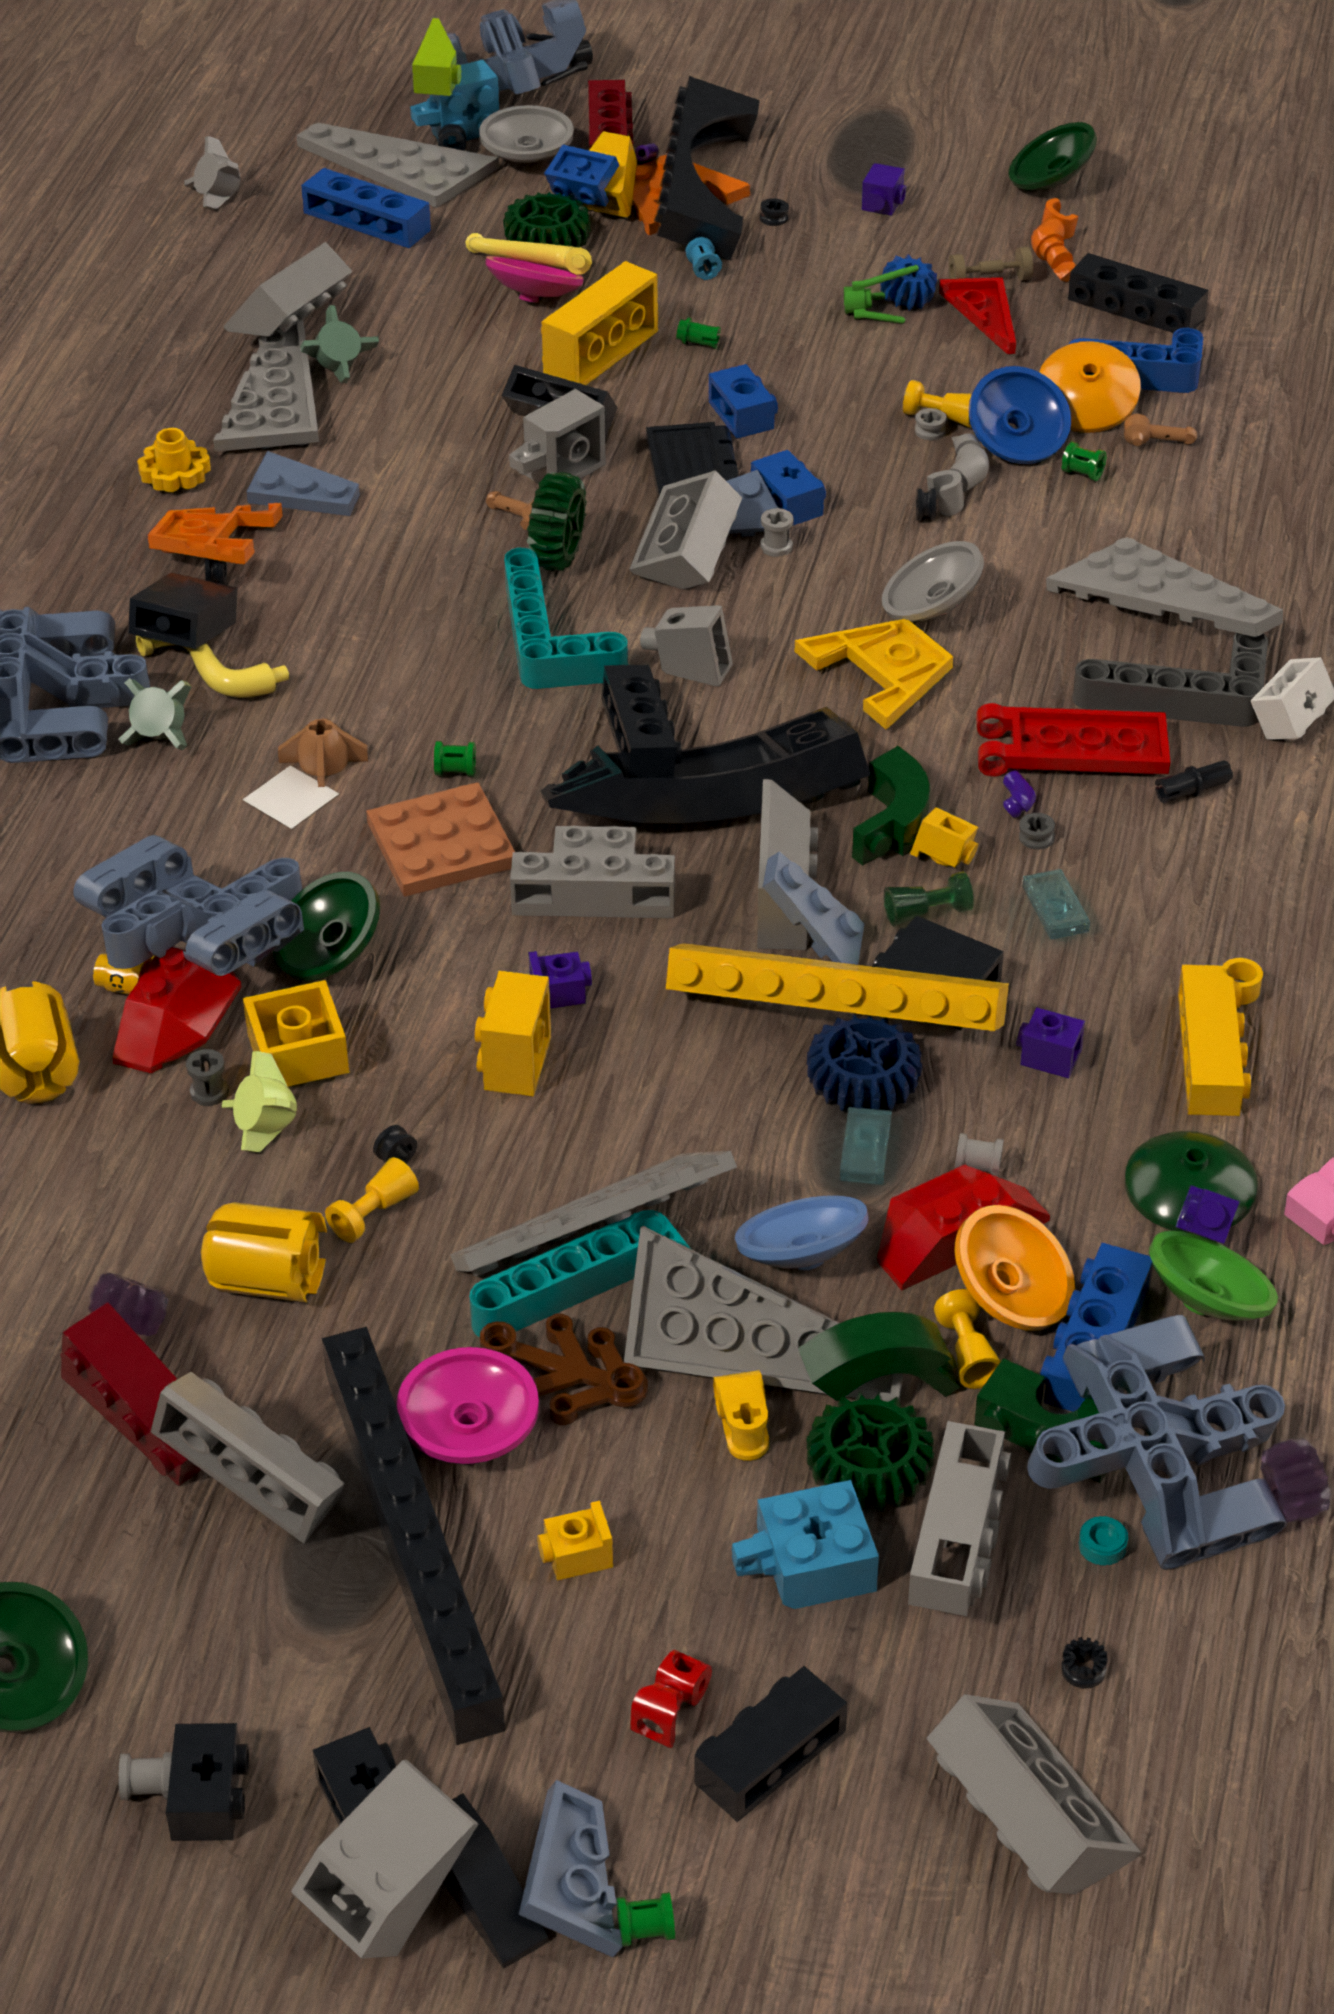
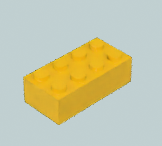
[541,261,658,385]

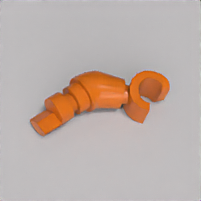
[1031,198,1079,282]

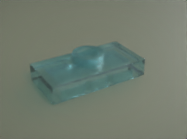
[1022,869,1090,940]
[840,1107,892,1185]

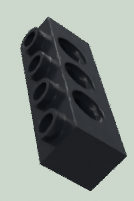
[1068,253,1209,333]
[601,665,682,778]

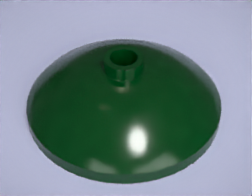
[1008,122,1097,191]
[273,872,380,981]
[1125,1131,1258,1234]
[0,1582,88,1733]

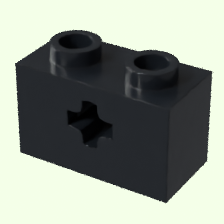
[166,1723,249,1841]
[312,1727,396,1825]

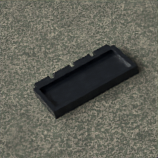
[646,422,740,498]

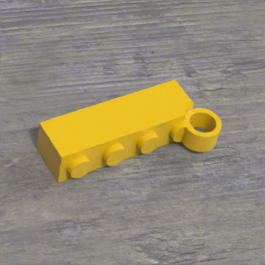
[1178,958,1263,1116]

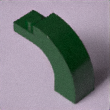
[852,746,930,866]
[798,1312,960,1402]

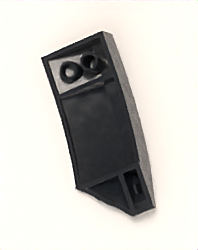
[540,706,871,823]

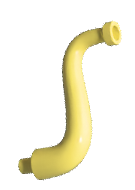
[466,233,592,275]
[136,635,289,698]

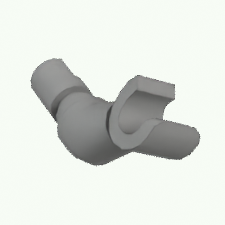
[927,434,989,516]

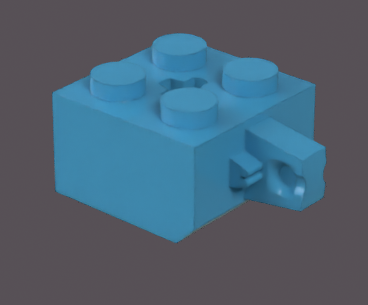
[410,60,499,144]
[731,1480,879,1609]

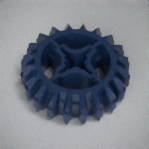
[807,1013,922,1115]

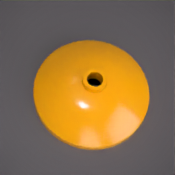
[1039,341,1141,433]
[955,1205,1075,1331]

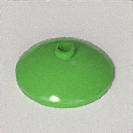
[1149,1231,1278,1321]

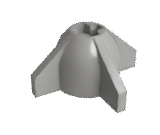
[184,136,241,211]

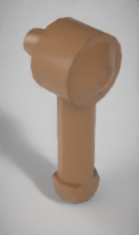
[1124,414,1198,446]
[486,491,534,530]

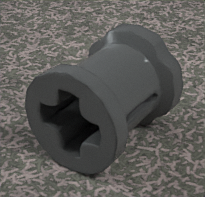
[186,1049,228,1106]

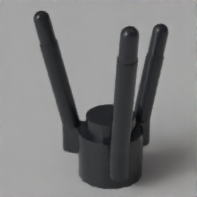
[526,34,593,86]

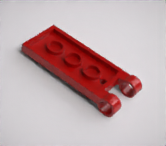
[976,703,1171,777]

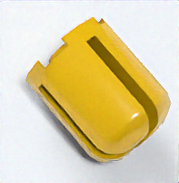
[0,981,79,1104]
[201,1202,327,1302]

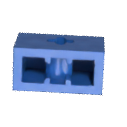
[751,450,826,526]

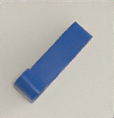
[1068,328,1203,393]

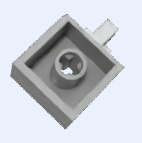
[509,389,606,484]

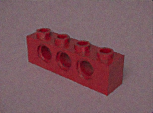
[588,79,634,150]

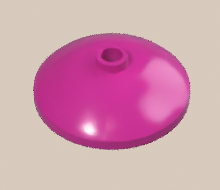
[485,256,584,303]
[397,1347,539,1464]

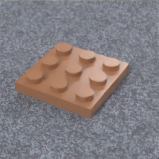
[366,782,515,897]

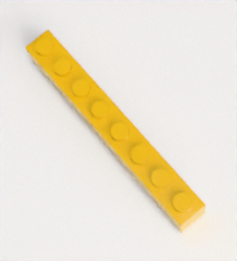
[666,943,1009,1031]

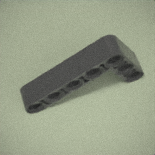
[1072,633,1268,727]

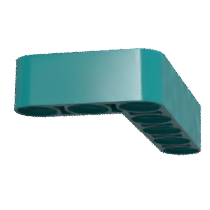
[504,547,628,689]
[469,1210,692,1337]

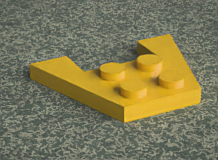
[794,619,953,730]

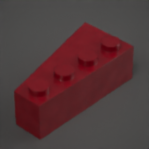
[60,1302,202,1486]

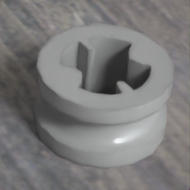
[915,408,947,441]

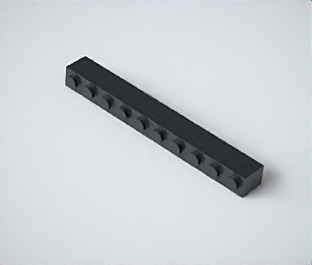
[322,1326,505,1745]

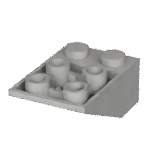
[291,1760,478,1958]

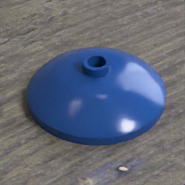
[968,366,1071,464]

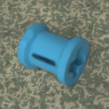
[686,237,722,280]

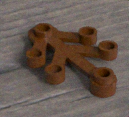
[480,1314,648,1425]

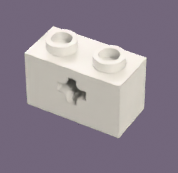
[1251,657,1334,741]

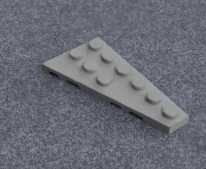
[296,122,499,208]
[213,320,319,452]
[1046,537,1283,637]
[450,1151,737,1276]
[624,1226,903,1402]

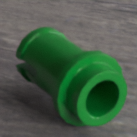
[676,317,721,349]

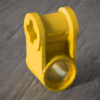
[713,1370,769,1461]

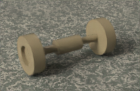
[948,246,1033,281]

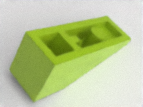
[412,18,462,96]

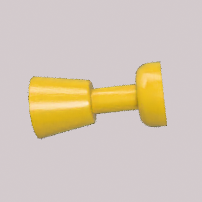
[903,380,972,428]
[325,1157,419,1243]
[934,1289,1001,1389]

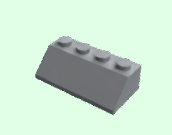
[223,242,353,337]
[757,779,818,950]
[151,1372,345,1544]
[926,1694,1141,1894]

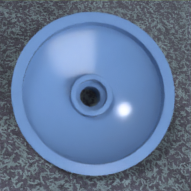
[735,1196,869,1270]

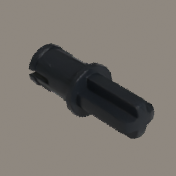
[1155,760,1233,803]

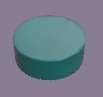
[1078,1516,1128,1566]

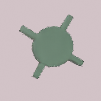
[300,305,379,383]
[119,678,191,750]

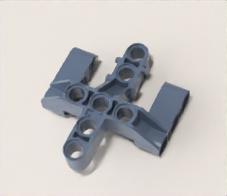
[447,0,586,94]
[0,607,150,763]
[74,835,304,976]
[1027,1315,1287,1570]

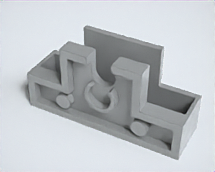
[510,826,675,918]
[908,1421,1011,1616]

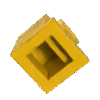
[910,807,979,868]
[537,1500,613,1581]

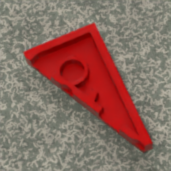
[939,277,1016,354]

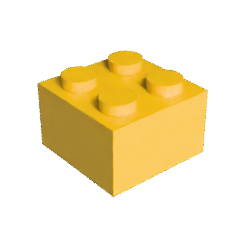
[474,971,551,1097]
[243,980,349,1087]

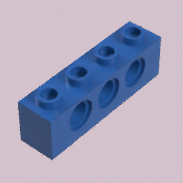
[301,168,431,248]
[1040,1242,1153,1412]

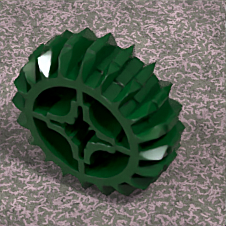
[503,191,591,247]
[527,472,587,571]
[806,1392,935,1511]

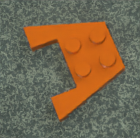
[632,155,750,236]
[148,503,283,564]

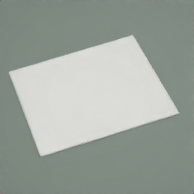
[243,765,339,829]

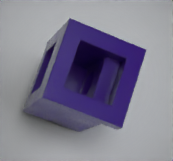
[528,951,592,1009]
[1175,1185,1240,1244]

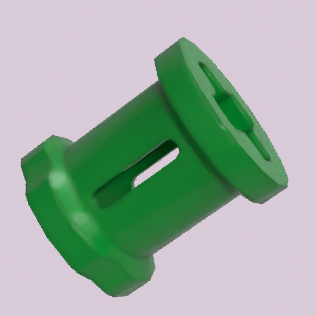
[1061,441,1107,481]
[434,741,476,777]
[616,1892,675,1947]

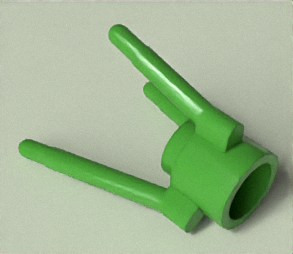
[843,265,919,324]

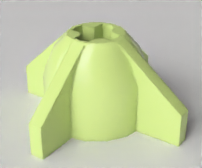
[222,1051,297,1152]

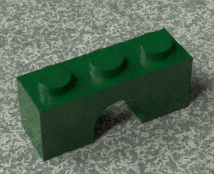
[974,1358,1107,1483]

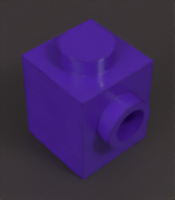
[861,163,906,216]
[1016,1007,1085,1079]

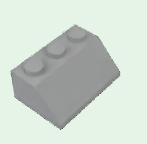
[629,470,742,589]

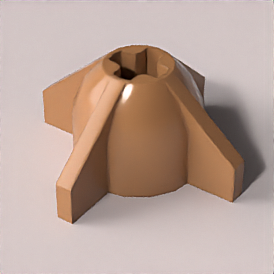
[278,718,368,787]

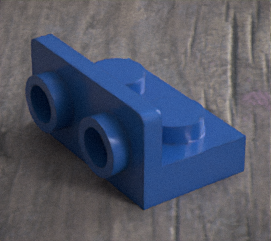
[544,145,619,207]

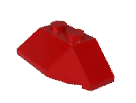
[112,946,242,1074]
[877,1164,1050,1291]

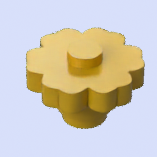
[137,428,211,492]

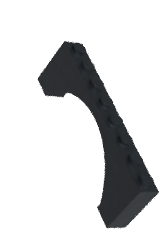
[654,76,760,261]

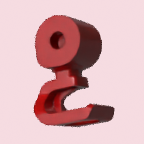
[630,1649,712,1748]

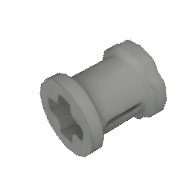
[760,508,793,557]
[955,1133,1004,1177]
[119,1752,172,1800]

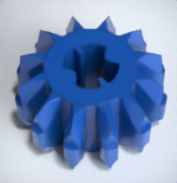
[880,254,937,311]

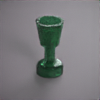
[883,871,974,927]

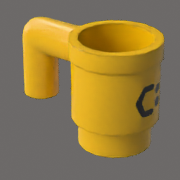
[93,954,154,995]

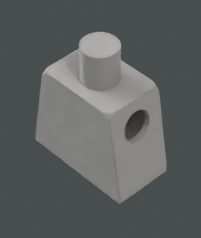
[640,605,733,686]

